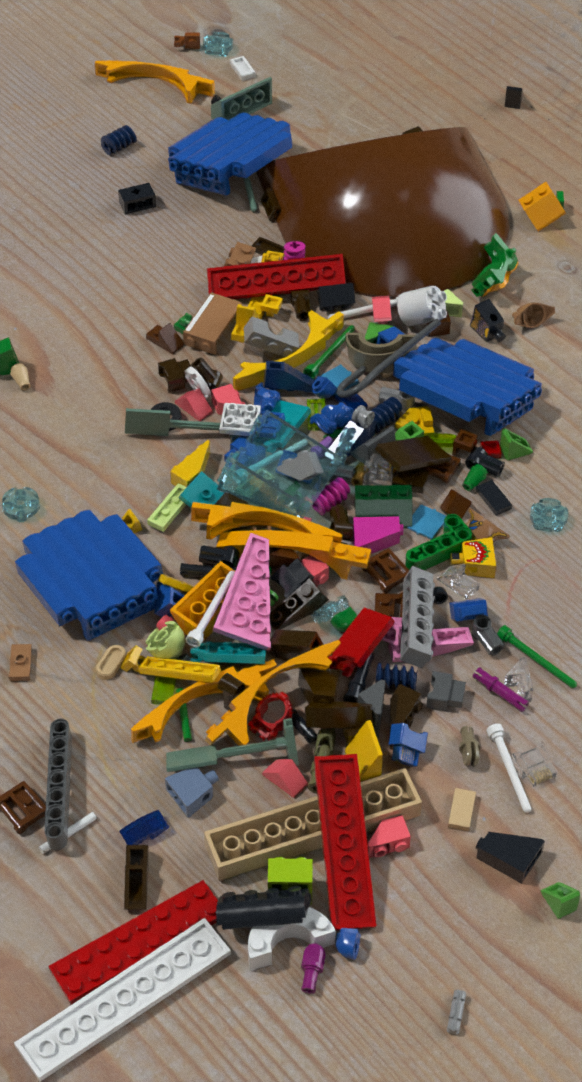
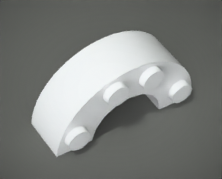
[248,907,336,971]

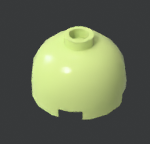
[146,621,186,659]

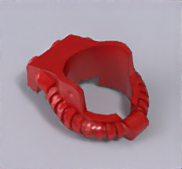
[248,692,293,741]

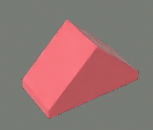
[175,388,212,422]
[262,759,308,798]

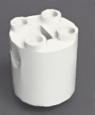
[397,286,447,326]

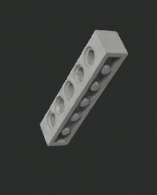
[400,566,435,668]

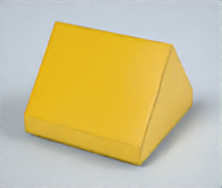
[122,509,143,533]

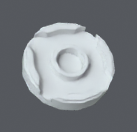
[185,367,211,399]

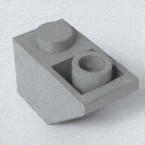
[276,450,324,480]

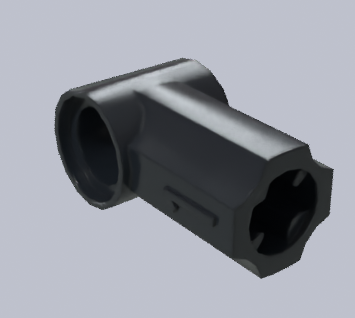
[465,447,505,477]
[199,545,240,567]

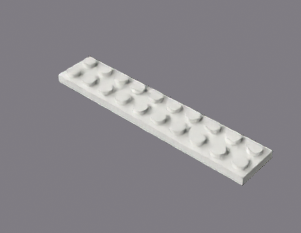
[14,918,231,1082]

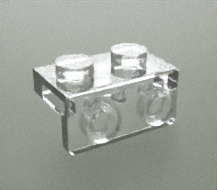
[363,453,393,485]

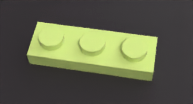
[147,483,187,532]

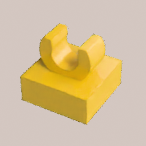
[261,294,283,317]
[120,645,146,672]

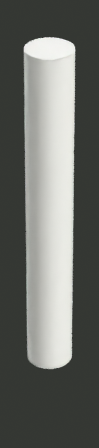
[39,812,97,854]

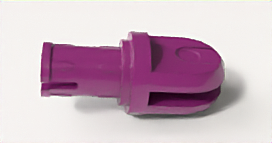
[301,943,326,994]

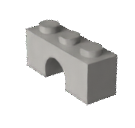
[244,316,299,357]

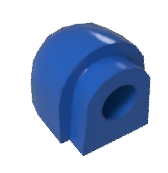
[312,376,337,399]
[336,928,361,960]

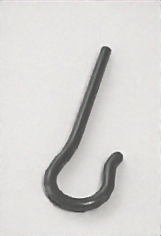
[336,319,441,398]

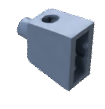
[165,767,219,818]

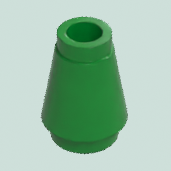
[462,464,488,491]

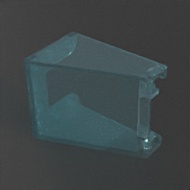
[217,410,343,518]

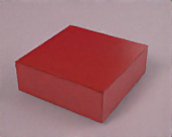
[480,440,502,458]

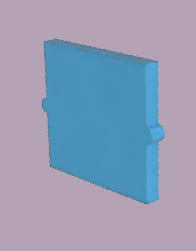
[320,364,359,397]
[407,504,446,540]

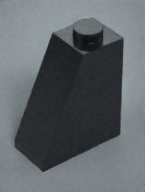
[475,832,545,884]

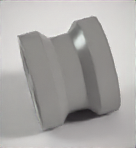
[352,405,375,428]

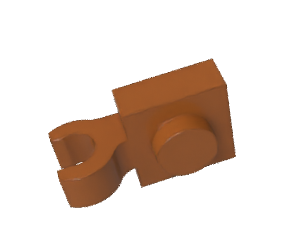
[174,32,200,49]

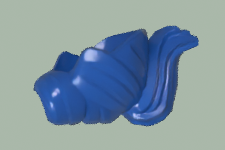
[254,382,281,412]
[310,402,354,434]

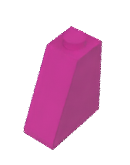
[353,516,404,554]

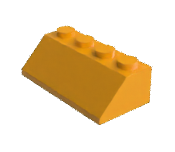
[170,561,235,641]

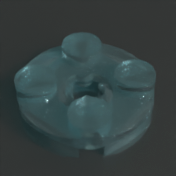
[203,32,233,57]
[333,427,356,465]
[2,487,40,522]
[530,498,569,532]
[311,595,350,624]

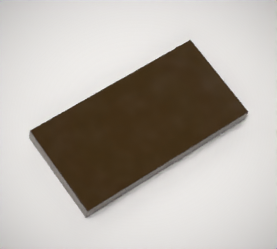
[375,435,451,472]

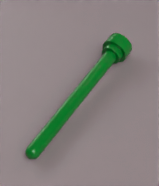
[303,325,355,379]
[497,625,577,688]

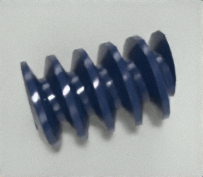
[101,125,137,155]
[371,397,402,433]
[375,662,418,690]

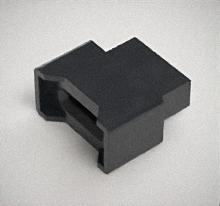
[270,558,314,598]

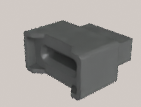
[426,671,466,711]

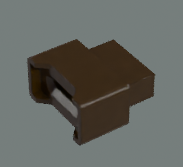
[158,358,191,393]
[392,468,429,494]

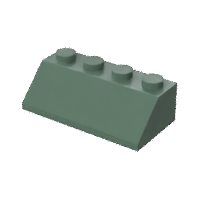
[211,77,272,120]

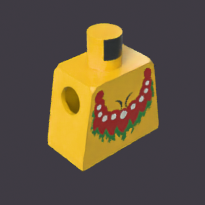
[451,537,496,578]

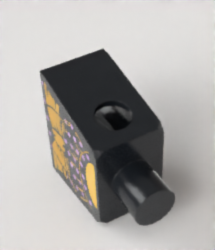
[470,299,506,343]

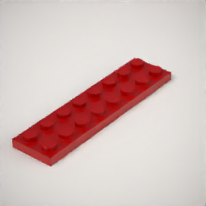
[207,254,346,299]
[314,754,377,931]
[48,880,218,1005]

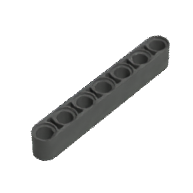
[44,718,72,850]

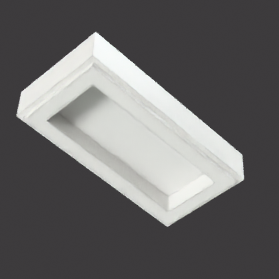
[230,56,256,81]

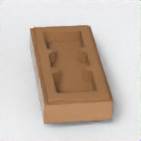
[9,644,32,681]

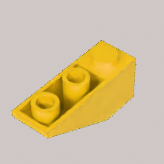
[170,440,210,487]

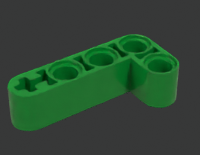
[405,514,472,570]

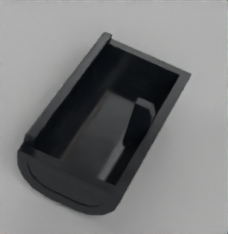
[216,886,312,930]

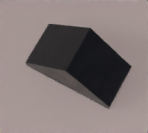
[504,86,523,109]

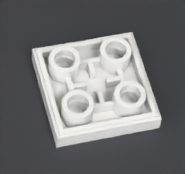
[219,403,261,437]

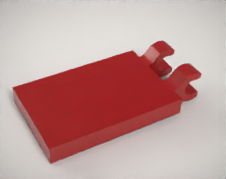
[328,607,395,677]

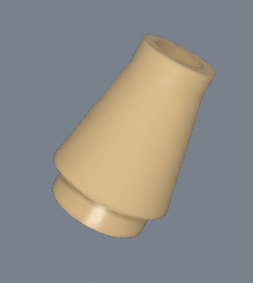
[10,363,31,391]

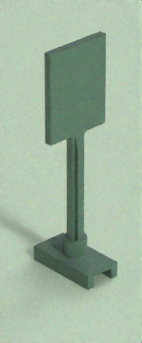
[125,408,239,444]
[166,718,299,772]

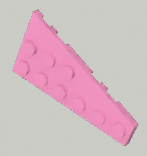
[213,533,271,652]

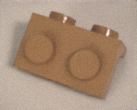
[224,242,256,266]

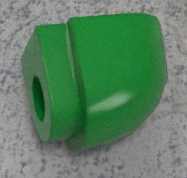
[330,606,357,632]

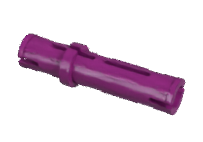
[473,667,529,712]

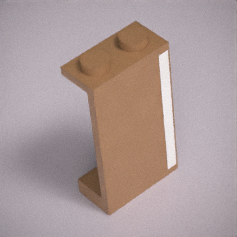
[183,293,242,355]

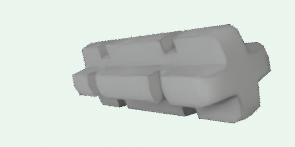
[447,990,466,1035]

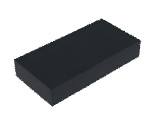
[476,480,512,516]

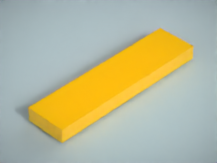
[139,656,221,683]

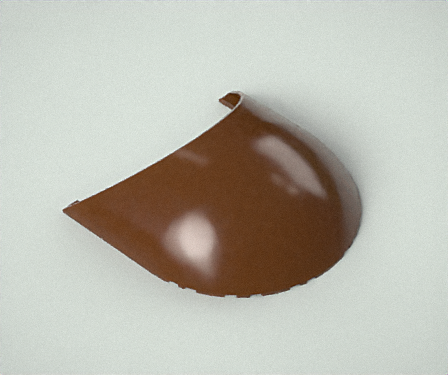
[256,127,510,299]

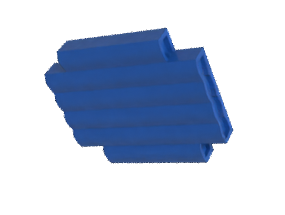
[168,113,292,196]
[393,338,542,436]
[15,510,163,641]

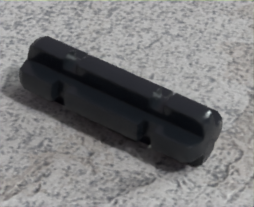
[291,709,317,743]

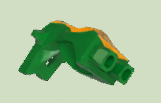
[471,233,518,297]

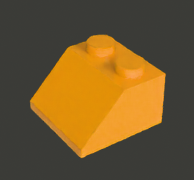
[518,182,566,232]

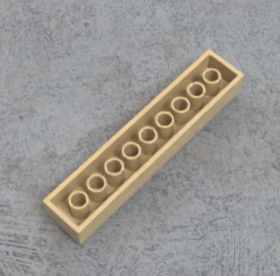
[204,768,422,881]

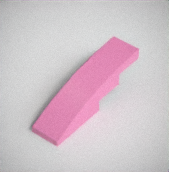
[388,627,474,662]

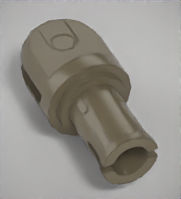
[459,726,480,767]

